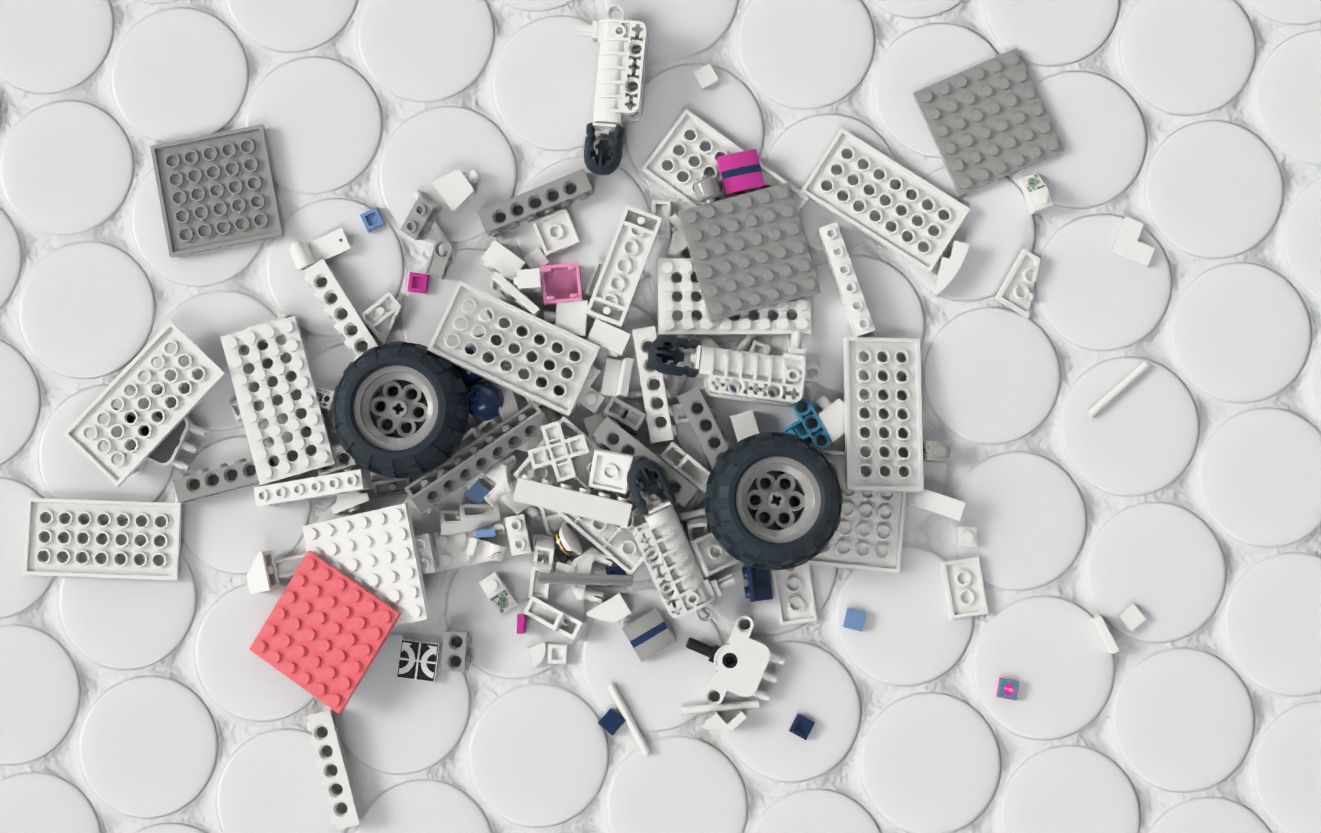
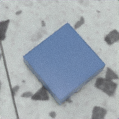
[360,207,386,233]
[464,481,490,504]
[475,528,498,538]
[843,608,866,632]

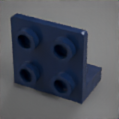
[742,564,773,602]

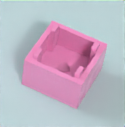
[540,262,583,307]

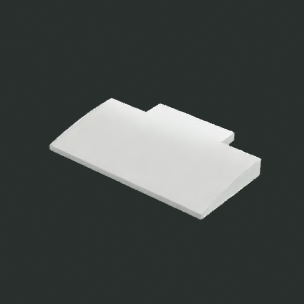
[513,416,680,576]

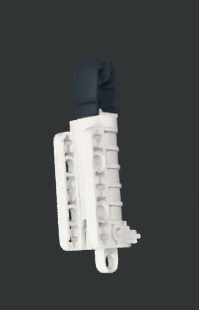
[575,5,649,175]
[648,331,821,407]
[627,459,736,622]

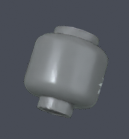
[694,175,721,204]

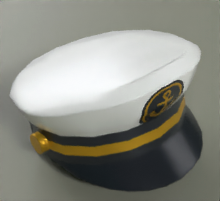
[554,525,582,562]

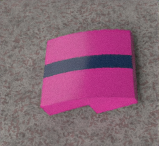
[716,149,765,195]

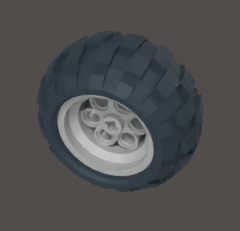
[332,341,469,478]
[704,432,843,570]

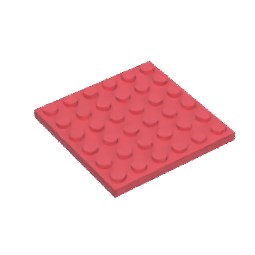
[249,551,401,714]

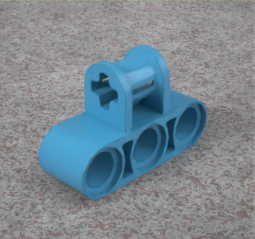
[783,398,831,449]

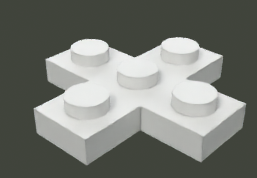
[558,365,606,419]
[527,421,589,482]

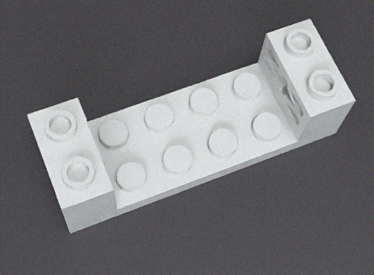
[585,205,663,330]
[415,514,533,575]

